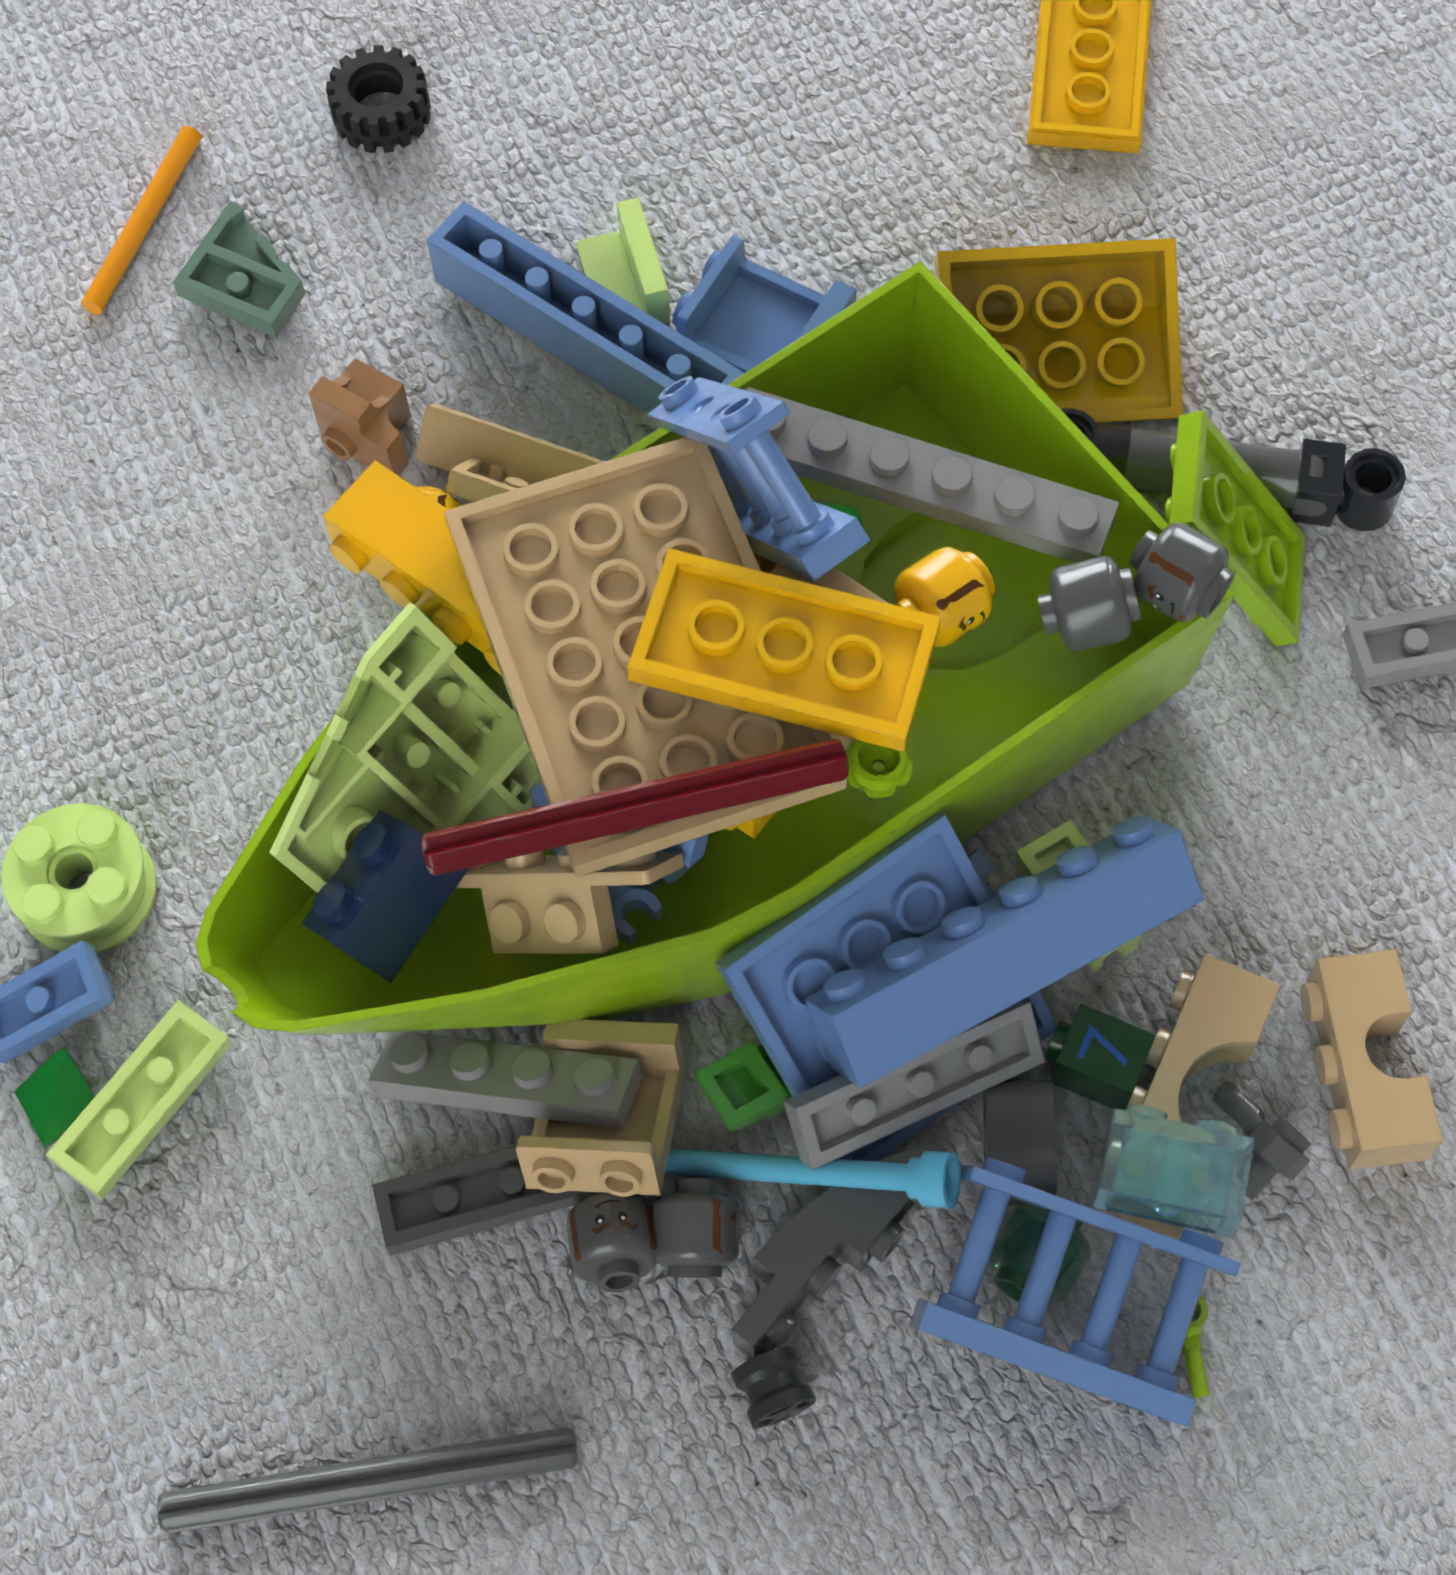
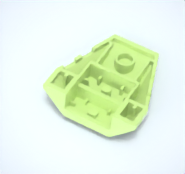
[269,602,540,893]

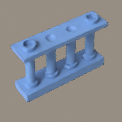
[647,376,870,581]
[909,1157,1241,1427]

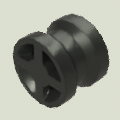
[731,1346,816,1429]

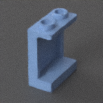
[672,235,857,373]

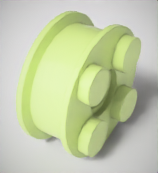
[1,803,157,954]

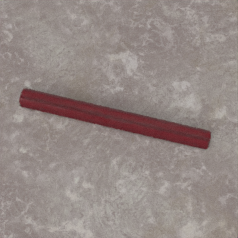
[421,739,849,875]

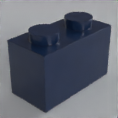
[301,809,468,983]

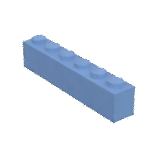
[427,201,744,414]
[805,816,1204,1089]

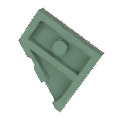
[173,200,305,337]

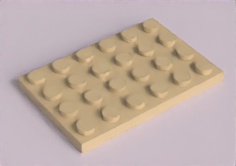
[444,437,847,878]

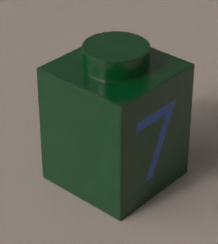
[1045,1004,1156,1113]

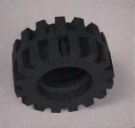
[326,45,431,153]

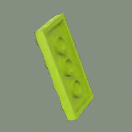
[1165,410,1306,646]

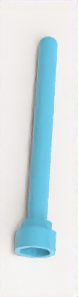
[665,1148,961,1209]

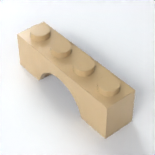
[1096,954,1281,1239]

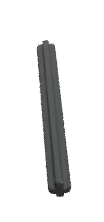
[157,1427,578,1534]

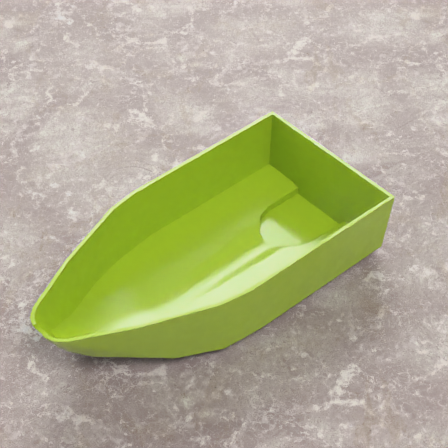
[195,261,1235,1036]

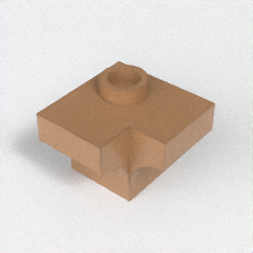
[308,358,411,476]

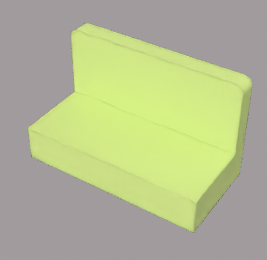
[576,197,671,324]

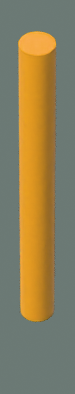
[81,125,202,315]

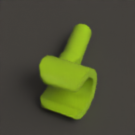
[1182,1295,1210,1398]

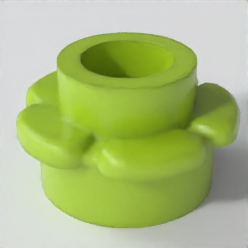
[847,740,913,798]

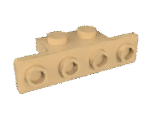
[416,403,606,505]
[456,849,684,954]

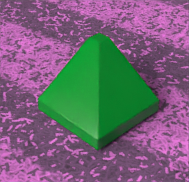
[14,1047,95,1148]

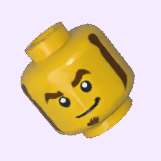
[894,547,995,647]

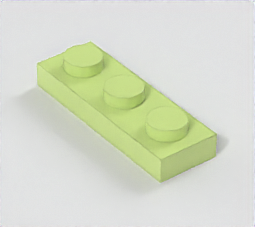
[46,1000,233,1200]

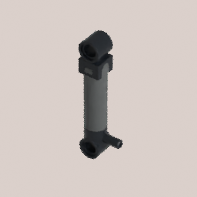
[1061,408,1406,531]

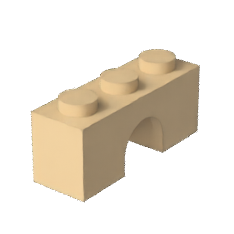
[1300,949,1443,1170]

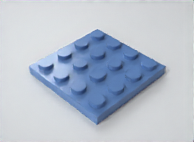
[715,812,1057,1161]

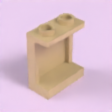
[516,1020,687,1197]

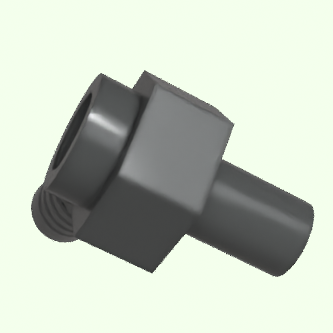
[1212,1081,1312,1200]

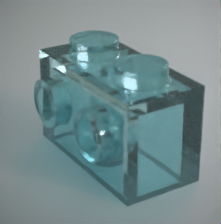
[1092,1105,1255,1238]

